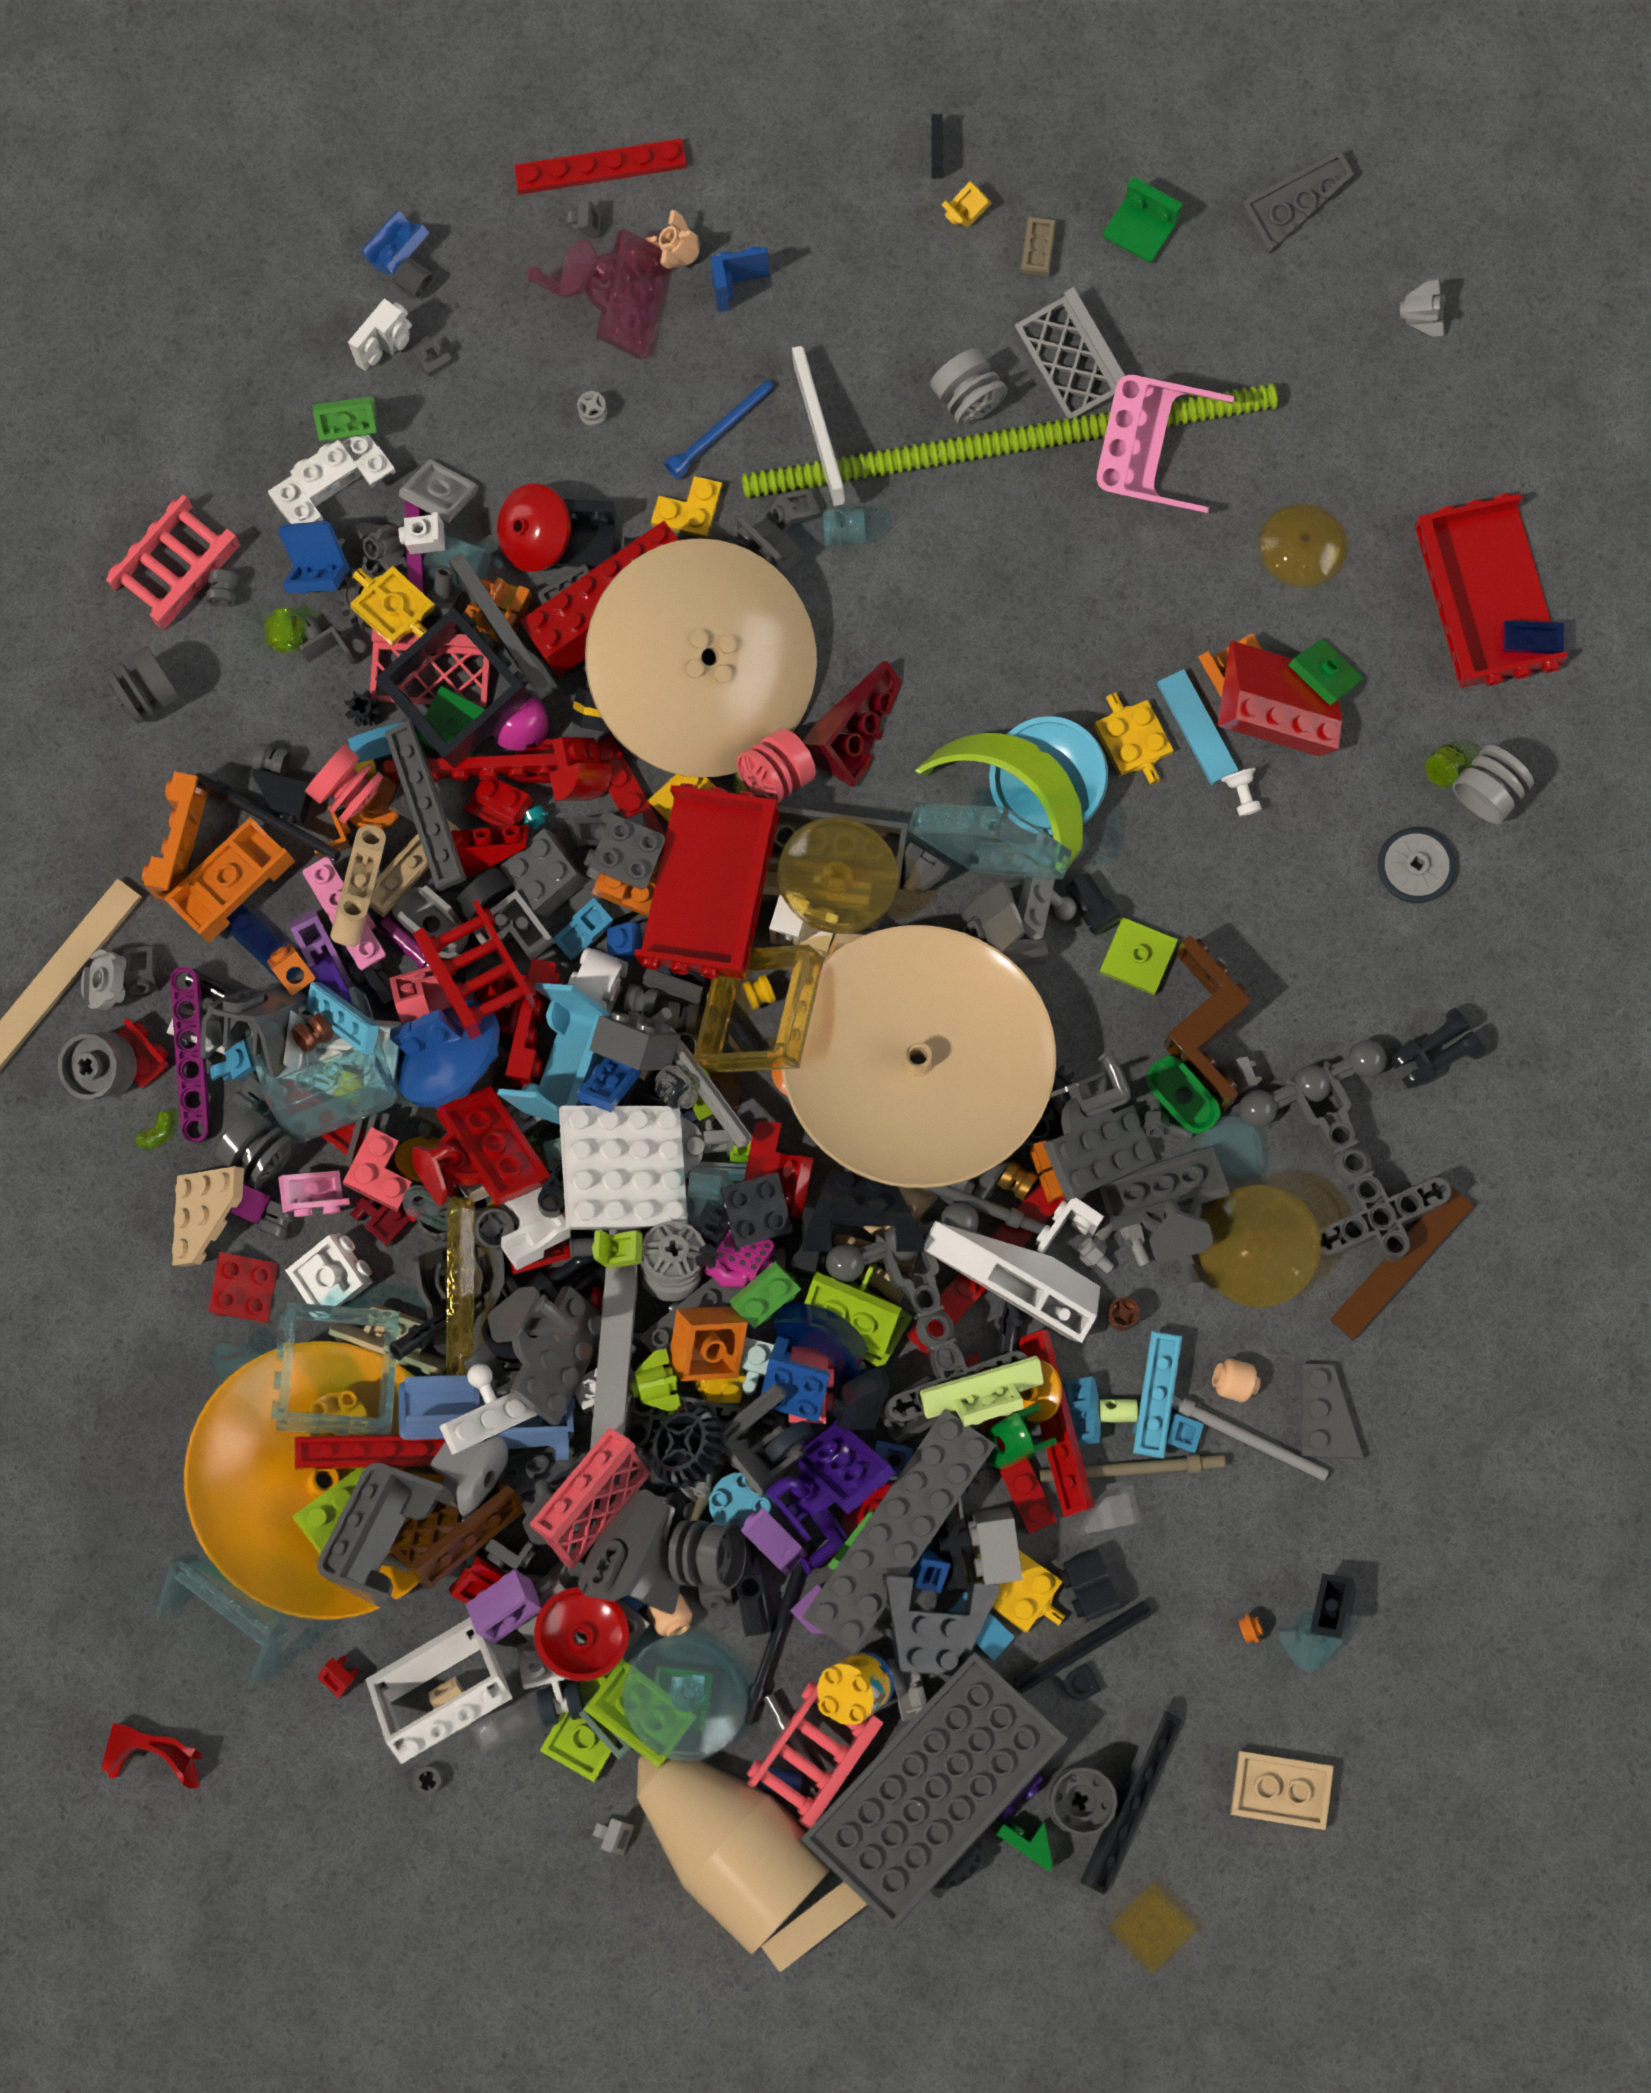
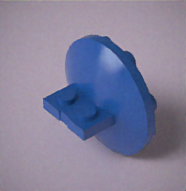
[390,1000,500,1108]

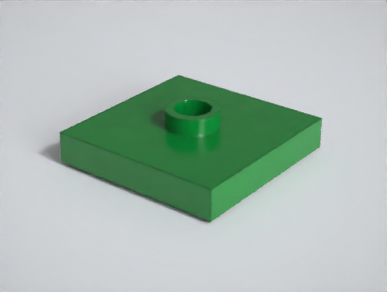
[1289,638,1365,706]
[417,686,485,757]

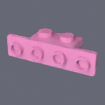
[302,857,386,971]

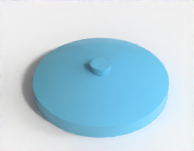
[989,716,1108,836]

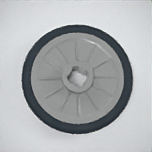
[1378,828,1456,903]

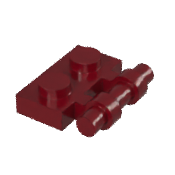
[349,1169,426,1248]

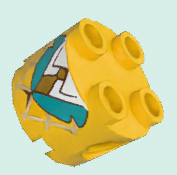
[817,1653,890,1725]

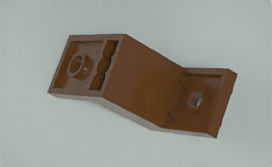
[1163,935,1252,1113]

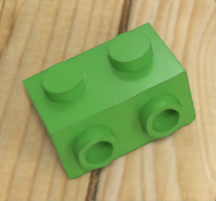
[729,1261,801,1329]

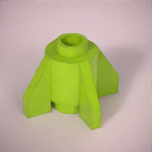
[629,1348,681,1411]

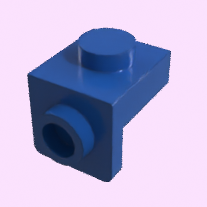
[607,922,641,962]

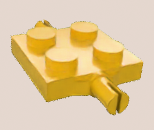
[350,566,434,647]
[1094,692,1174,786]
[972,1549,1066,1633]

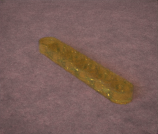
[446,1196,475,1376]

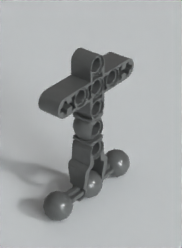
[1239,1040,1451,1263]
[826,1202,1028,1429]

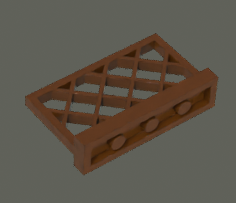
[389,1480,525,1590]

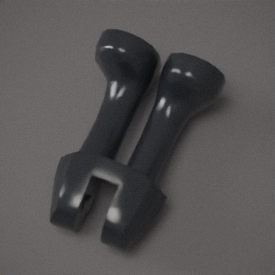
[1390,1008,1485,1089]
[525,1236,606,1303]

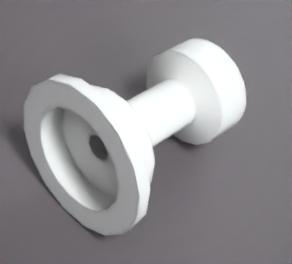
[1221,768,1262,817]

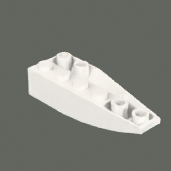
[924,1221,1100,1343]

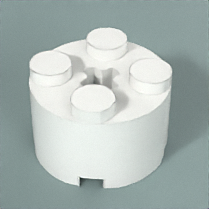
[568,947,628,1012]

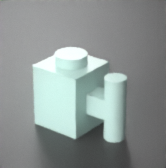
[740,1338,774,1396]

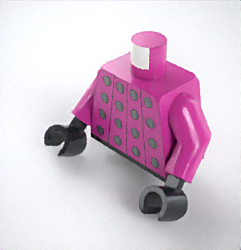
[695,1227,784,1288]

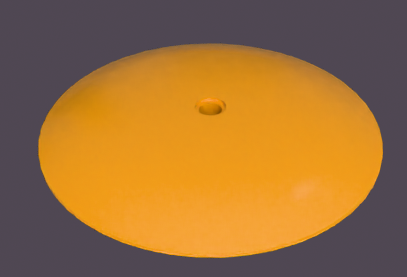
[184,1341,455,1620]

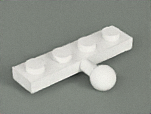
[439,1364,538,1455]

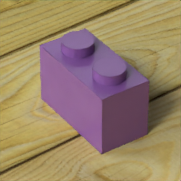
[465,1569,542,1644]

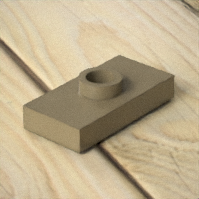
[1020,216,1056,277]

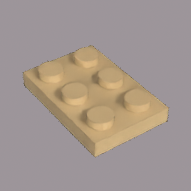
[1230,1751,1334,1830]

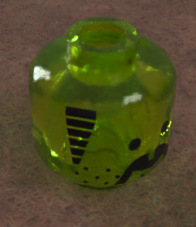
[264,608,303,653]
[1424,744,1469,788]

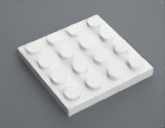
[559,1106,688,1230]

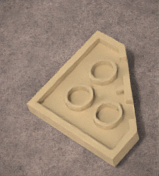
[172,1166,244,1267]

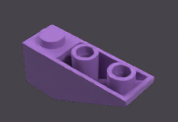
[741,1508,808,1577]

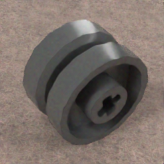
[57,1032,137,1100]

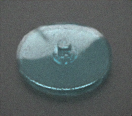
[623,1635,747,1761]

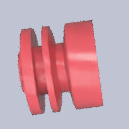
[736,728,816,803]
[304,744,384,824]

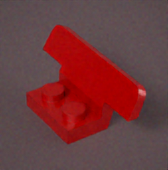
[743,1121,814,1218]

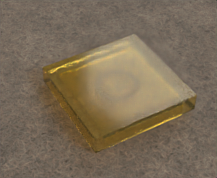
[1107,1882,1198,1975]

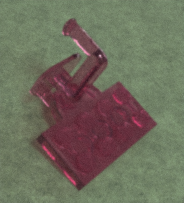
[526,229,666,360]

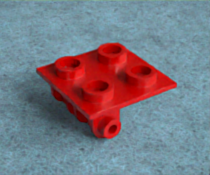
[208,1252,278,1323]

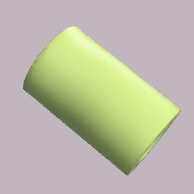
[1099,1399,1138,1423]

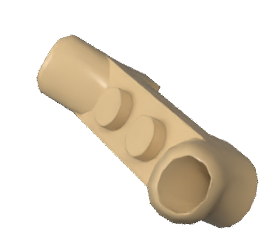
[330,825,386,947]

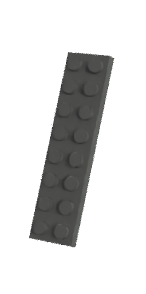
[802,1409,996,1654]

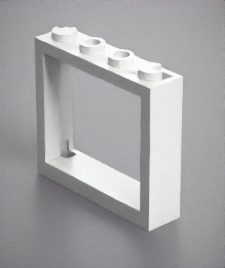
[365,1617,512,1764]

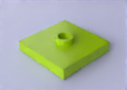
[1099,917,1178,996]

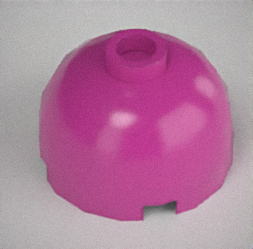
[491,695,549,751]

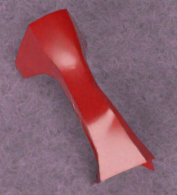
[102,1723,203,1789]

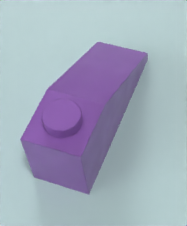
[288,908,358,996]

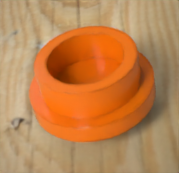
[1238,1612,1264,1644]

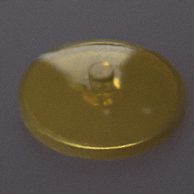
[777,817,898,934]
[1199,1184,1322,1307]

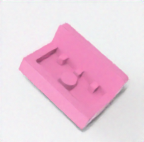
[278,1170,350,1217]

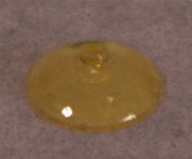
[1259,504,1347,588]

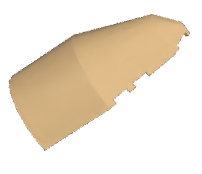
[637,1751,831,1955]

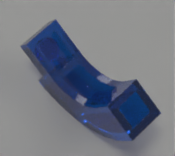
[774,1303,868,1384]

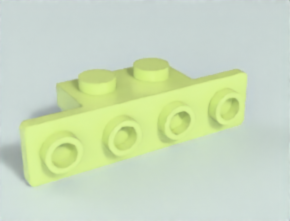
[920,1356,1044,1426]

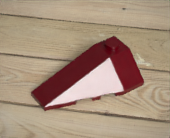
[802,661,902,787]

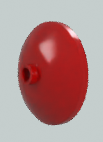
[497,483,571,572]
[534,1587,629,1682]

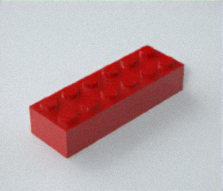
[520,520,679,677]

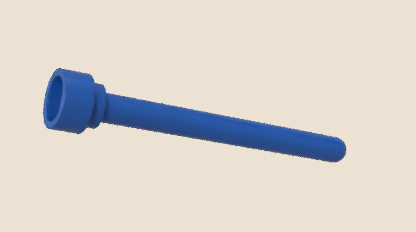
[664,380,774,480]

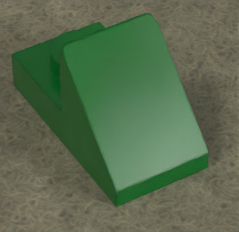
[996,1821,1053,1872]

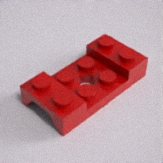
[505,958,564,1088]

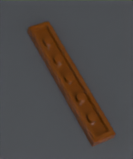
[1330,1186,1474,1341]

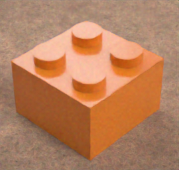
[668,1306,748,1381]

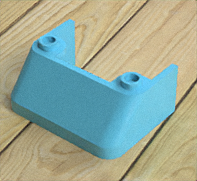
[497,983,612,1124]

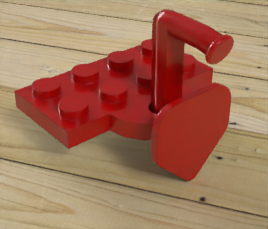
[406,1086,550,1222]

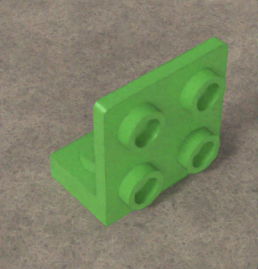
[312,397,377,441]

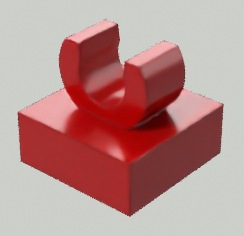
[317,1656,359,1699]

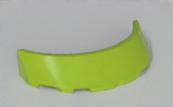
[915,733,1084,873]

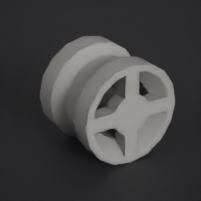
[577,391,607,427]

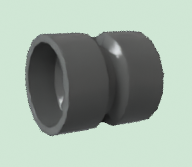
[465,1207,514,1248]

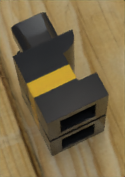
[570,678,610,733]

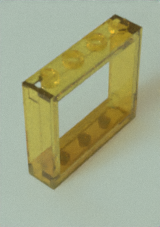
[693,945,824,1073]

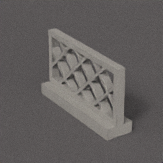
[1014,287,1125,421]

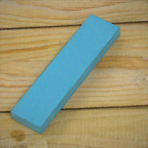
[1157,669,1239,786]
[305,982,379,1055]
[1133,1331,1182,1459]

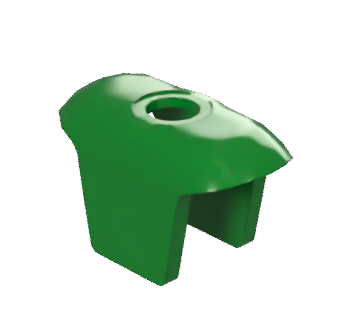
[1145,1055,1221,1134]
[982,1403,1057,1469]

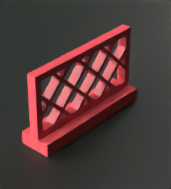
[370,629,493,709]
[529,1427,651,1569]

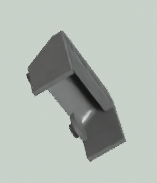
[317,1463,458,1618]

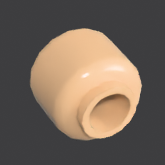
[1212,1358,1260,1402]
[647,1593,692,1639]

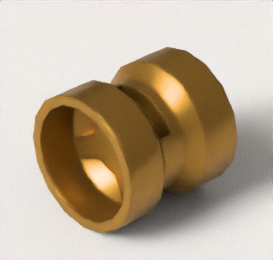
[997,1159,1039,1201]

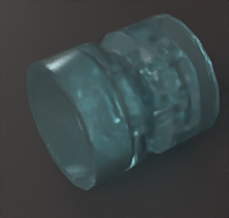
[823,506,866,547]

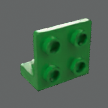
[1102,176,1183,263]

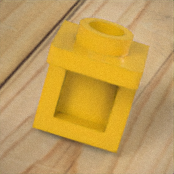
[942,181,992,228]
[695,1370,746,1403]

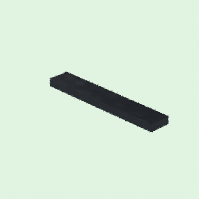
[1080,1707,1182,1895]

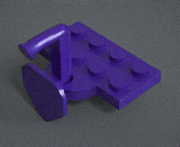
[766,1419,895,1575]

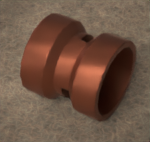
[291,1013,334,1054]
[1107,1297,1140,1331]

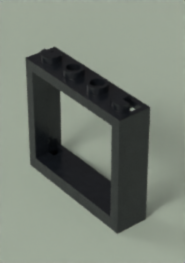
[375,607,533,768]

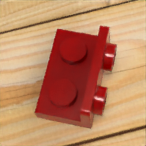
[116,1018,171,1090]

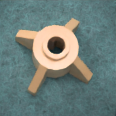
[645,210,700,268]

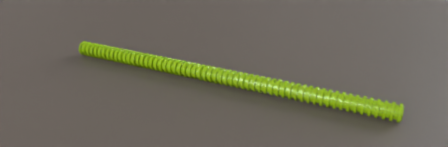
[741,383,1278,499]

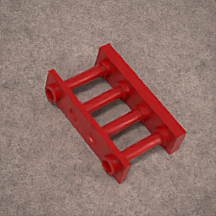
[413,900,536,1040]

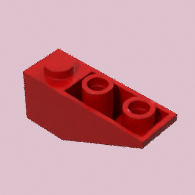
[451,825,529,877]

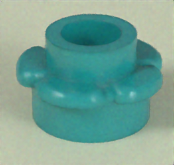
[521,805,549,830]

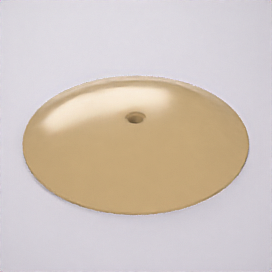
[781,925,1056,1188]

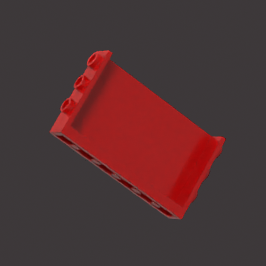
[1414,493,1568,688]
[634,783,780,980]

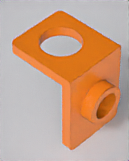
[314,805,351,860]
[267,944,315,995]

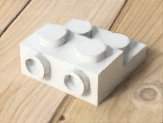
[348,298,412,371]
[285,1233,373,1320]

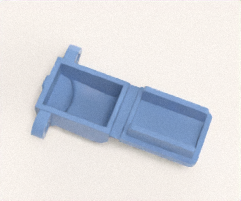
[398,1375,575,1461]

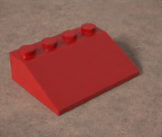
[1218,641,1342,756]

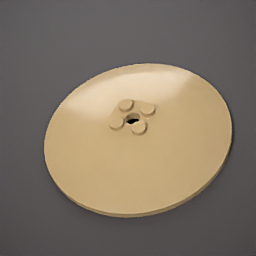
[585,539,817,777]

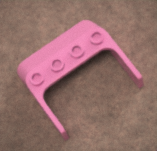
[1096,375,1234,513]

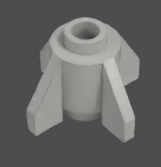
[1400,278,1446,337]

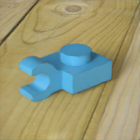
[209,1039,260,1081]

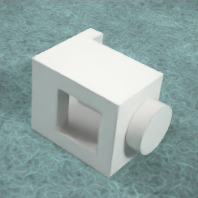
[399,512,445,554]

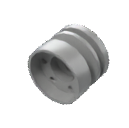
[930,348,1008,426]
[1452,745,1534,824]
[639,1221,705,1301]

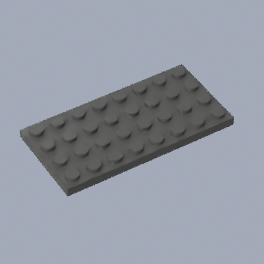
[801,1652,1068,1930]

